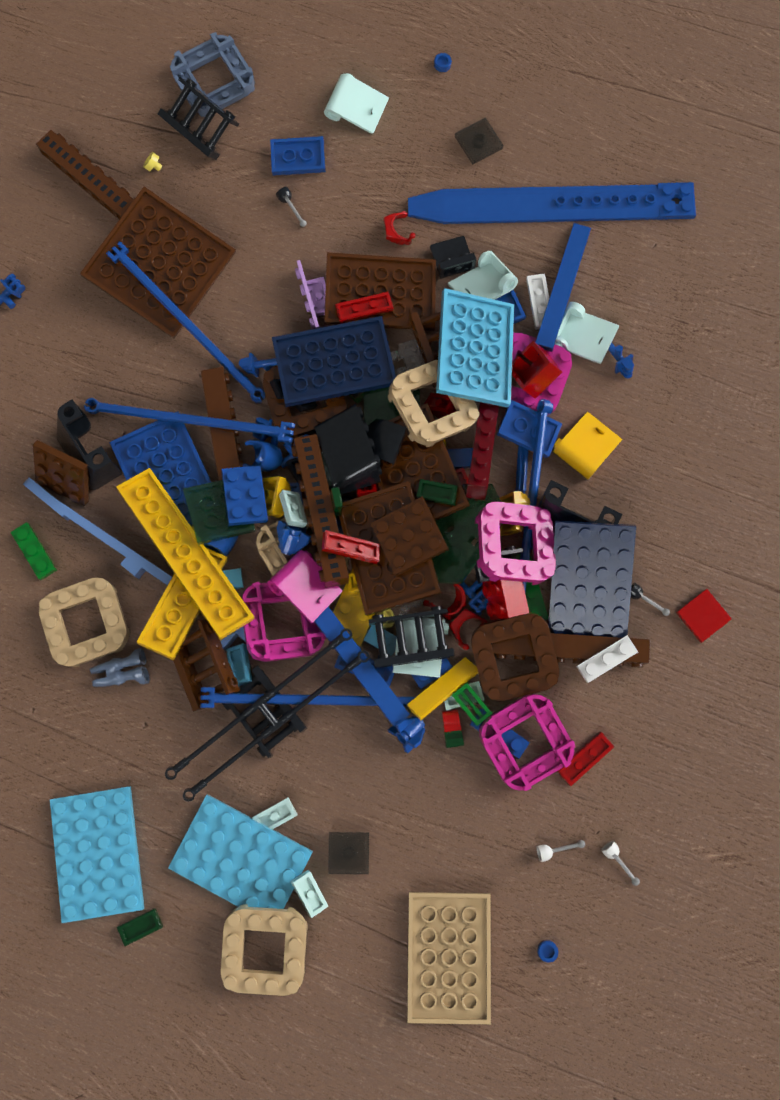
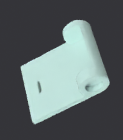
[324,73,389,135]
[448,251,518,300]
[555,302,619,364]
[393,614,449,678]

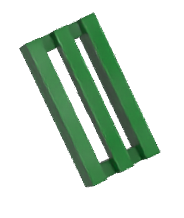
[451,683,493,726]

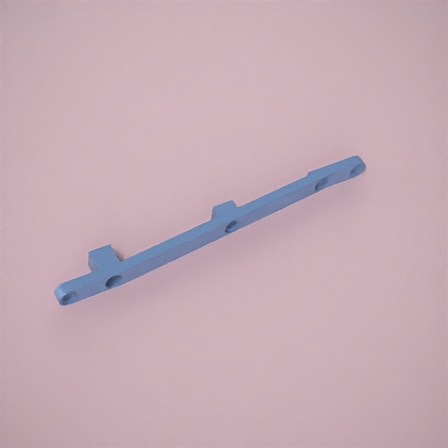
[23,477,246,650]

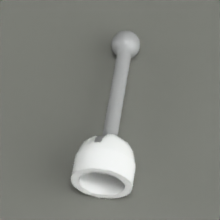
[536,840,585,862]
[601,841,640,886]

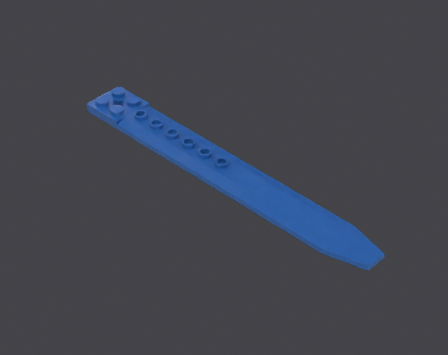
[408,182,696,224]

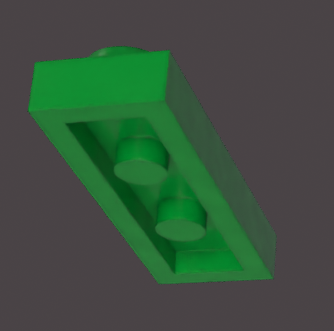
[11,522,57,580]

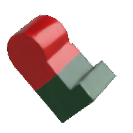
[442,709,464,748]

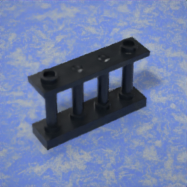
[157,77,239,160]
[369,606,455,669]
[222,665,307,758]

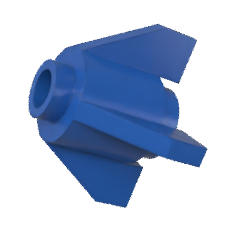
[277,520,311,556]
[388,716,425,754]

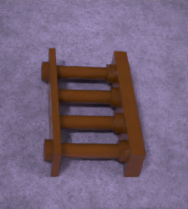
[408,312,441,388]
[173,619,240,712]

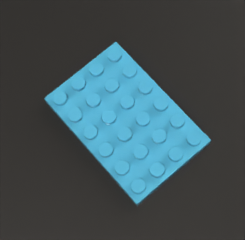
[436,288,514,408]
[50,786,144,923]
[168,794,313,909]

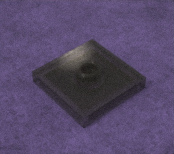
[455,117,504,165]
[328,832,369,874]

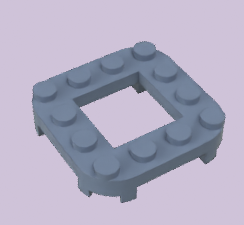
[170,32,255,117]

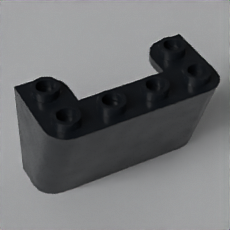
[56,399,122,490]
[314,404,382,495]
[537,480,623,532]

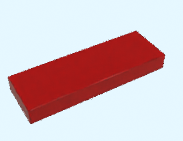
[335,291,394,323]
[322,530,380,564]
[557,732,615,786]

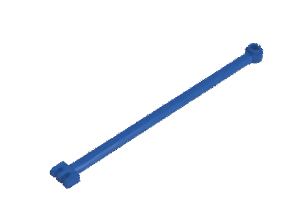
[106,241,265,403]
[84,398,295,443]
[520,399,554,591]
[200,687,416,708]

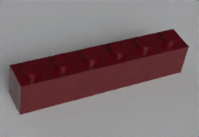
[466,402,499,500]

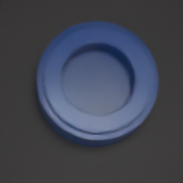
[434,53,452,72]
[537,940,558,963]

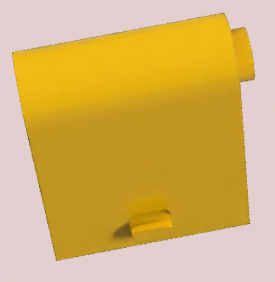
[553,411,623,480]

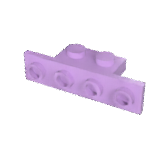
[295,260,326,329]

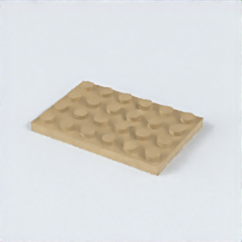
[407,892,491,1025]

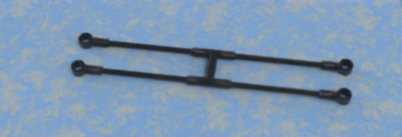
[165,628,370,802]

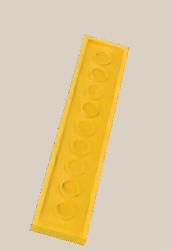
[116,468,254,640]

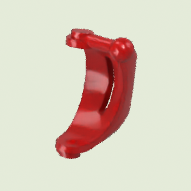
[383,211,416,245]
[423,581,466,620]
[449,609,487,650]

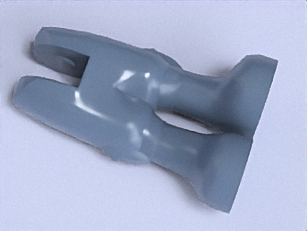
[90,648,150,687]

